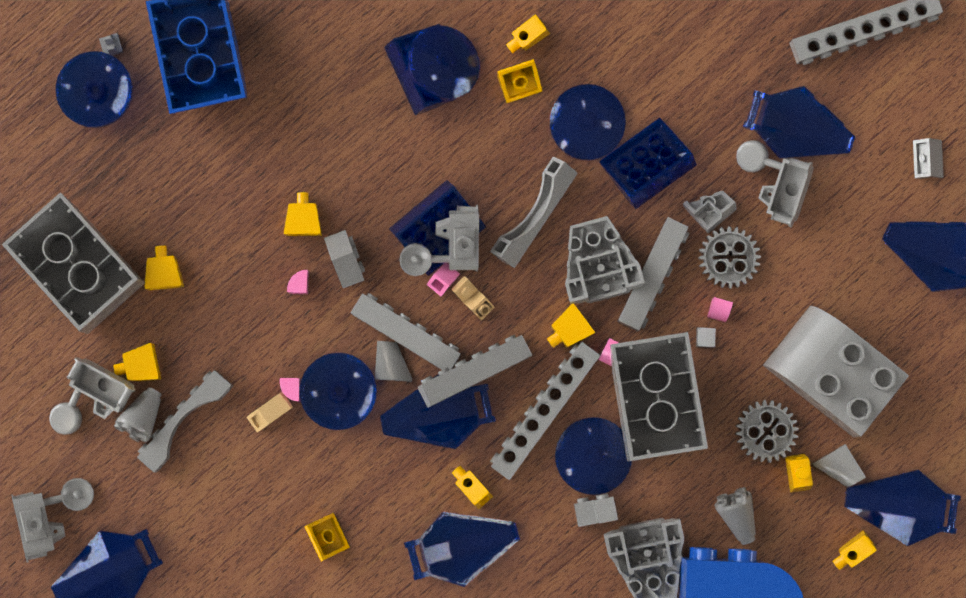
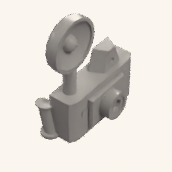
[736,140,814,228]
[399,205,479,276]
[49,357,136,435]
[11,478,94,563]

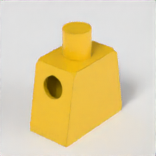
[506,14,550,53]
[284,192,322,236]
[145,246,184,291]
[547,304,595,348]
[113,343,161,381]
[785,454,813,493]
[452,466,493,509]
[832,530,877,570]

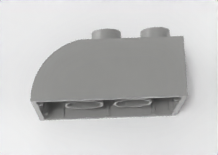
[2,192,145,334]
[763,306,909,437]
[610,332,708,461]

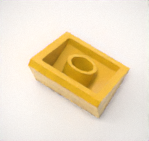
[497,59,542,103]
[304,513,350,561]

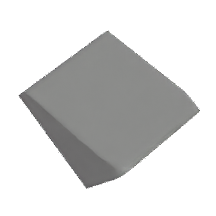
[696,327,716,348]

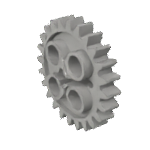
[698,226,761,289]
[735,400,799,463]

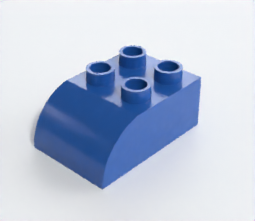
[146,0,247,114]
[678,547,804,598]

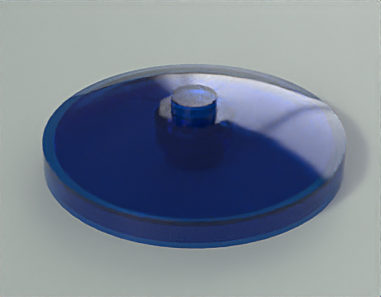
[406,25,480,101]
[55,51,133,128]
[549,84,626,161]
[299,353,377,430]
[555,417,632,495]

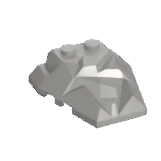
[565,216,645,304]
[604,518,684,598]

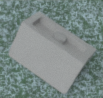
[913,138,944,179]

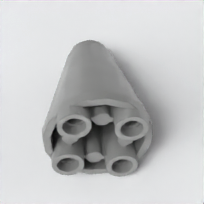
[114,387,162,442]
[714,487,756,545]

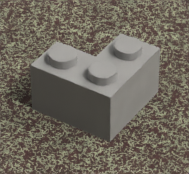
[324,230,365,288]
[574,493,618,527]

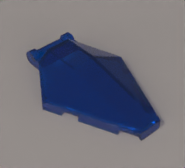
[743,86,855,159]
[882,222,966,293]
[380,374,496,449]
[844,470,961,546]
[404,511,520,587]
[51,529,164,598]

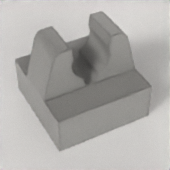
[99,33,124,58]

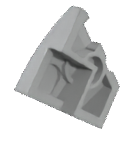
[683,191,737,233]
[375,341,412,382]
[812,444,866,487]

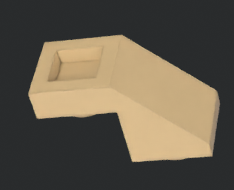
[451,276,495,321]
[246,392,293,433]

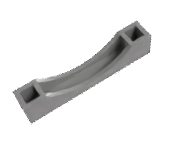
[490,157,578,268]
[137,370,233,473]

